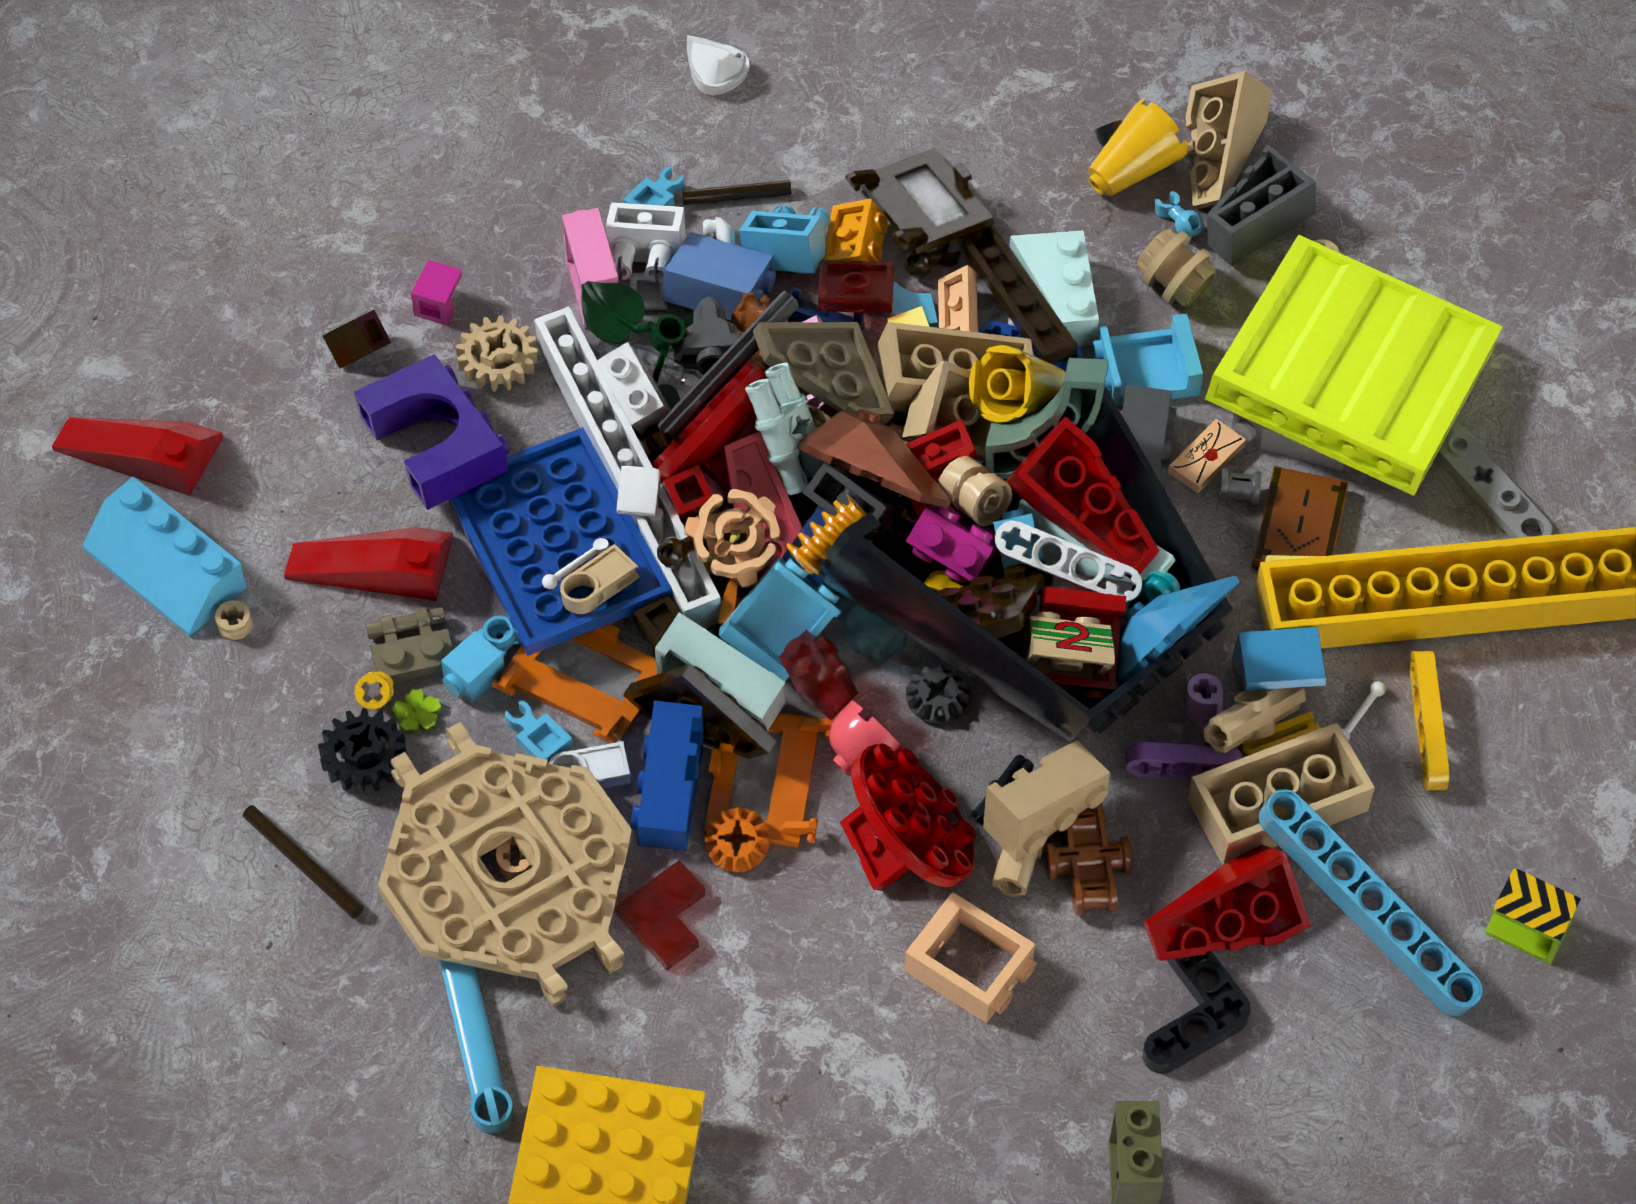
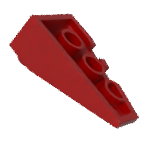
[1006,416,1160,579]
[52,417,223,496]
[284,527,453,601]
[1144,844,1311,961]

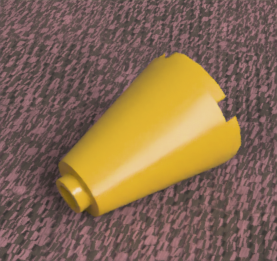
[1088,99,1189,196]
[968,345,1066,423]

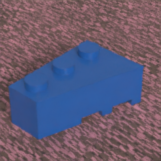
[631,700,704,851]

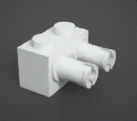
[605,202,686,282]

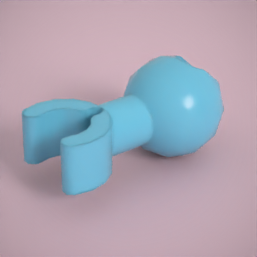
[1155,191,1204,238]

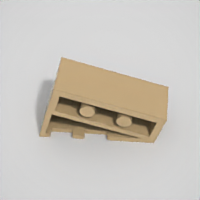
[983,740,1110,861]

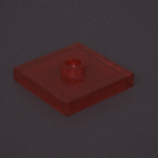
[818,260,894,314]

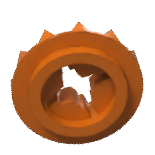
[704,807,770,873]

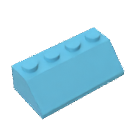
[82,476,247,637]

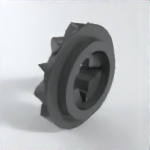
[906,664,969,723]

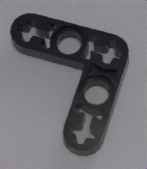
[1143,951,1251,1074]

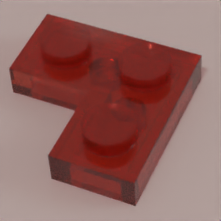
[615,860,705,971]

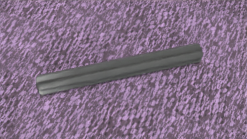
[658,291,799,440]

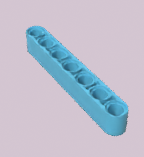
[1259,789,1483,1017]

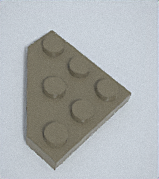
[753,322,894,423]

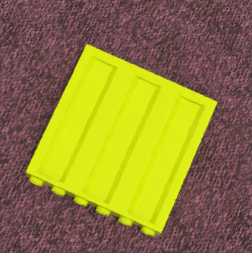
[1205,235,1503,496]

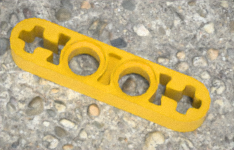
[1410,651,1449,791]

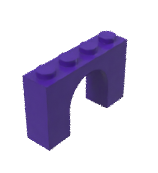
[354,354,510,510]

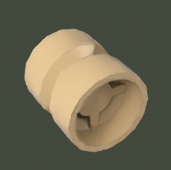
[938,456,1012,527]

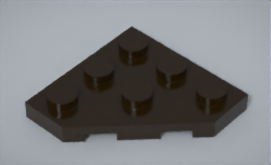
[936,564,1046,639]
[623,664,777,759]

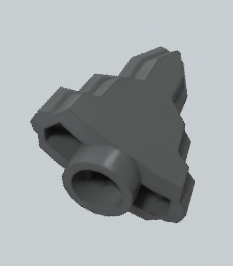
[674,296,740,375]

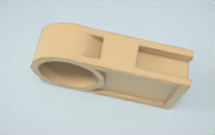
[560,544,640,614]

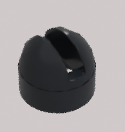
[1094,120,1122,147]

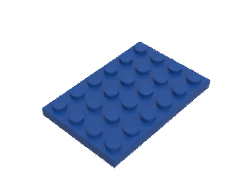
[448,427,673,656]

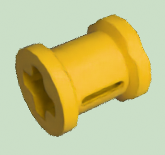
[354,671,394,710]

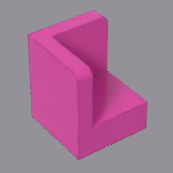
[411,260,462,326]

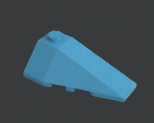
[1116,576,1240,687]

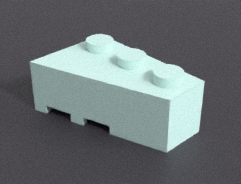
[1009,230,1099,347]
[655,612,786,732]

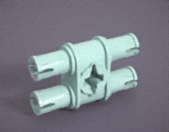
[745,363,824,495]

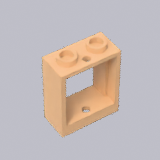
[904,892,1036,1024]

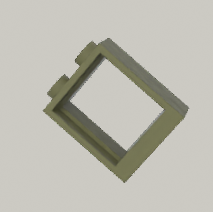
[1108,1101,1164,1204]

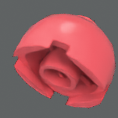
[829,700,903,777]

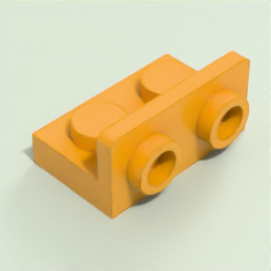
[821,198,888,272]

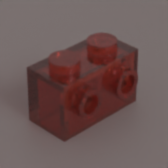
[779,629,859,720]

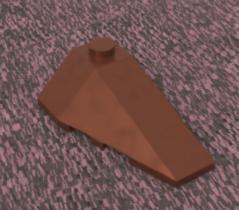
[797,409,951,508]

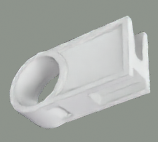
[549,741,631,789]

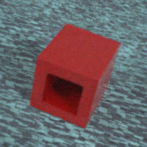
[663,465,713,523]

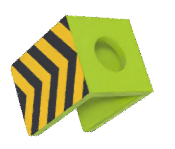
[1485,868,1581,965]

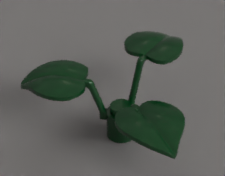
[581,281,730,441]

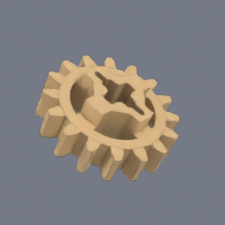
[456,315,538,392]

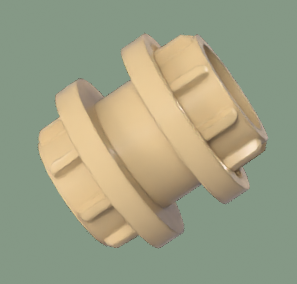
[1137,229,1216,307]

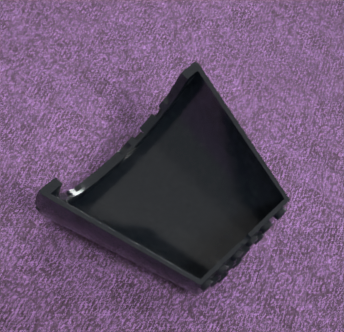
[818,386,1233,743]

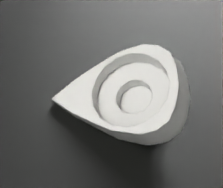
[687,35,749,96]

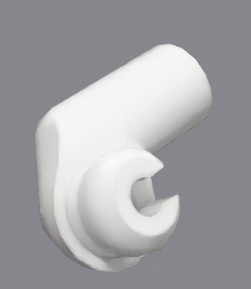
[703,217,735,244]

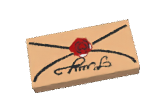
[1168,419,1246,494]

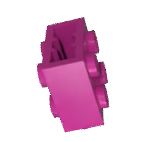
[905,505,1000,584]

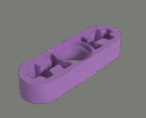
[1126,742,1243,780]

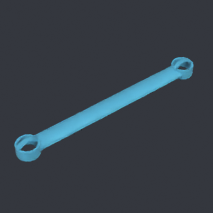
[439,960,514,1134]

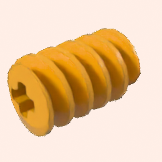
[786,493,876,576]

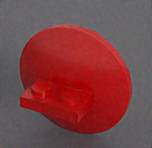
[651,362,767,494]
[840,743,976,891]

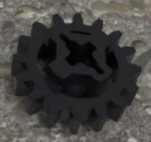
[318,708,407,793]

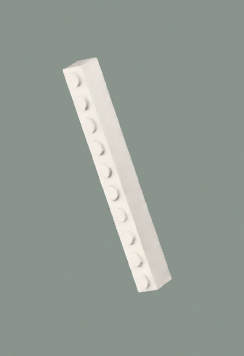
[534,307,721,629]

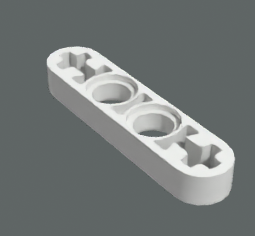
[995,521,1142,603]

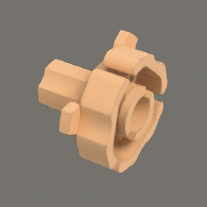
[684,489,780,588]

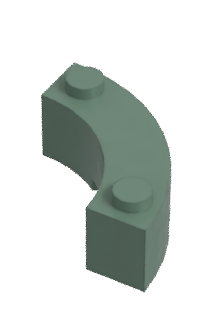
[985,358,1108,479]

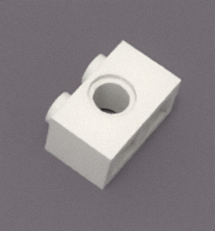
[595,342,671,435]

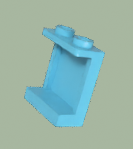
[1092,314,1203,407]
[719,556,842,682]

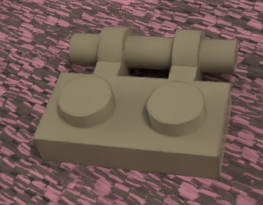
[365,607,453,687]

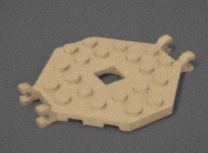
[378,722,632,1008]

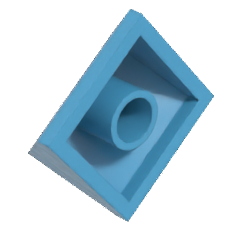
[1232,627,1326,691]

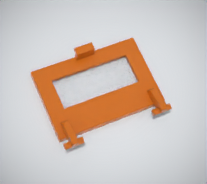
[492,624,657,744]
[704,713,836,848]

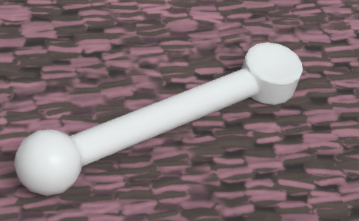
[542,538,609,589]
[1341,681,1386,742]

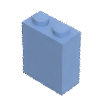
[661,232,776,320]

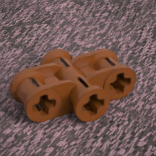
[1045,803,1132,915]

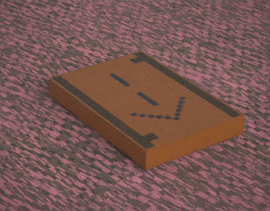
[1251,466,1349,568]

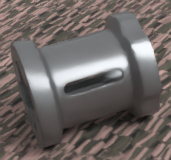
[1219,468,1261,506]

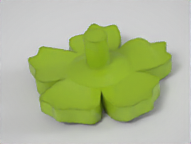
[392,689,442,733]

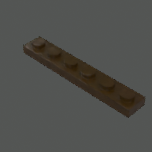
[943,206,1077,364]

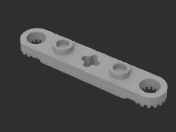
[1435,420,1552,538]

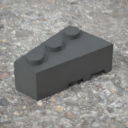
[1207,144,1316,265]

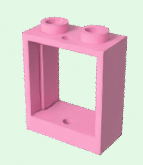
[562,208,618,329]

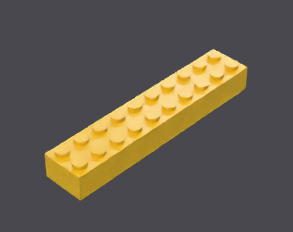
[1255,527,1636,648]

